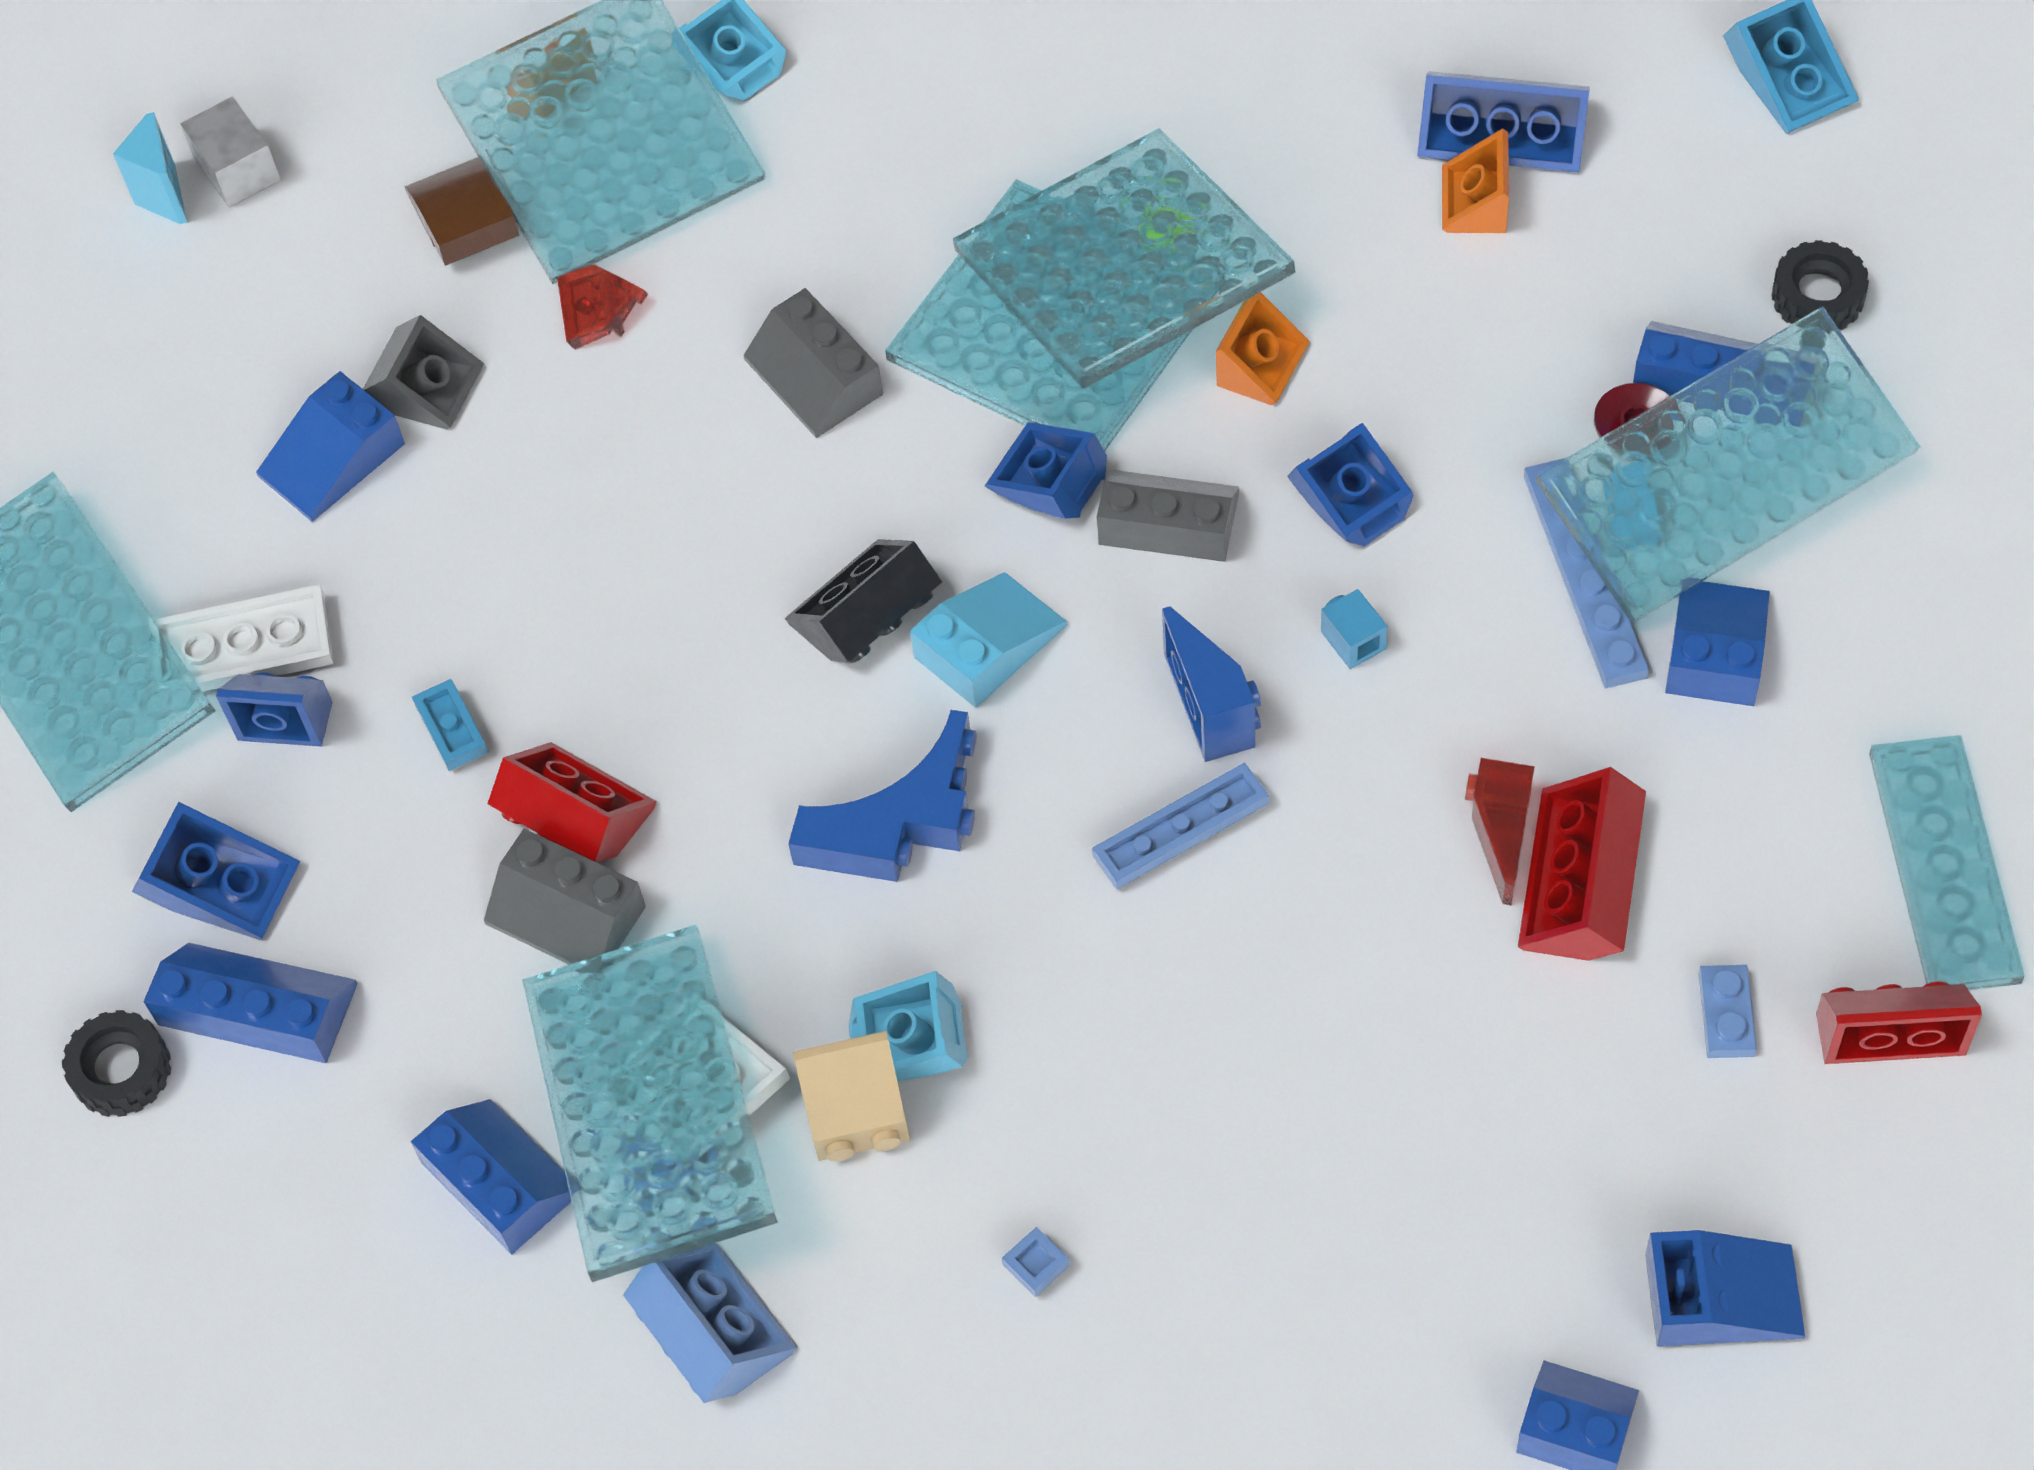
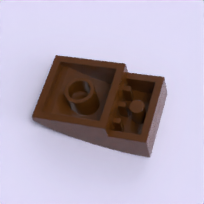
[404,157,520,266]

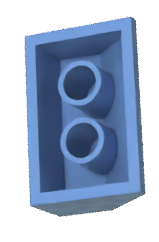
[623,1242,797,1403]

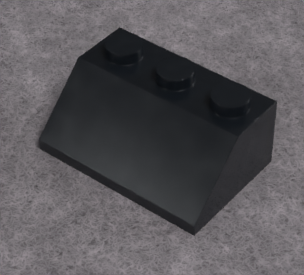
[785,539,942,663]

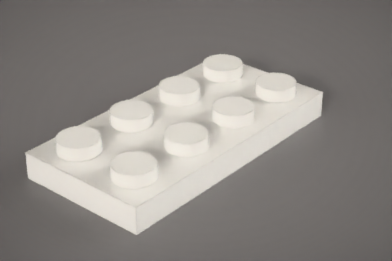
[151,584,334,700]

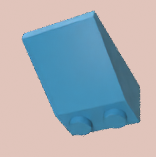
[1723,0,1859,134]

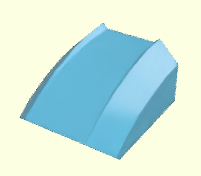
[671,0,786,101]
[849,971,969,1081]

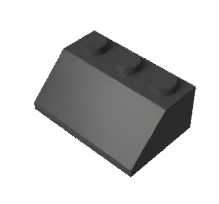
[743,288,883,438]
[1096,470,1239,562]
[484,828,646,979]

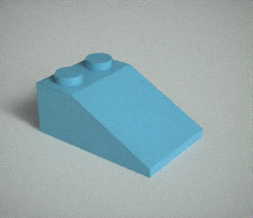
[910,572,1067,708]

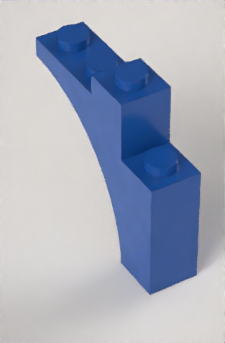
[788,710,977,882]

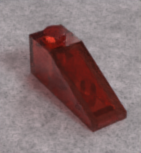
[1465,758,1535,906]

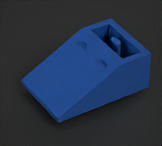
[1645,1230,1805,1346]

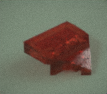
[557,265,648,350]

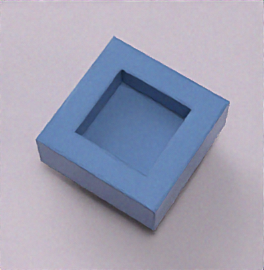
[1002,1227,1070,1297]

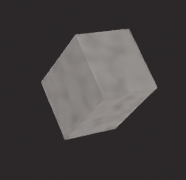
[180,96,281,208]

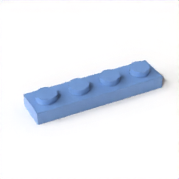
[1092,762,1269,890]

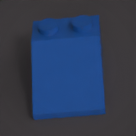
[256,371,405,522]
[1665,578,1770,707]
[1162,606,1261,762]
[132,801,300,940]

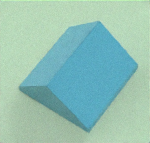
[113,112,187,224]

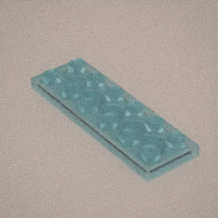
[1869,735,2025,990]

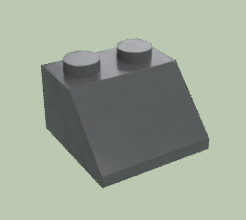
[363,315,484,430]

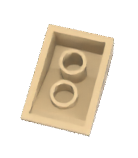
[793,1031,910,1161]

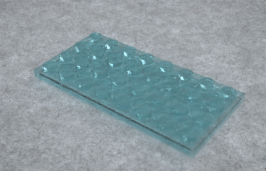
[1535,306,1921,624]
[0,471,216,812]
[522,924,778,1282]

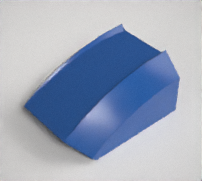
[984,422,1107,519]
[1287,422,1414,546]

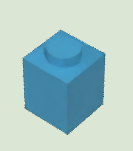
[1321,589,1388,669]

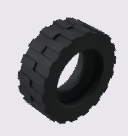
[1771,240,1869,334]
[62,1010,172,1117]

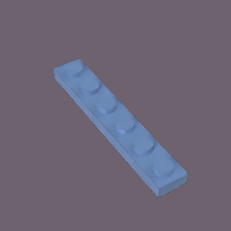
[1524,458,1649,689]

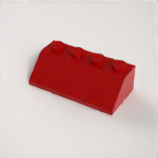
[1517,767,1646,961]

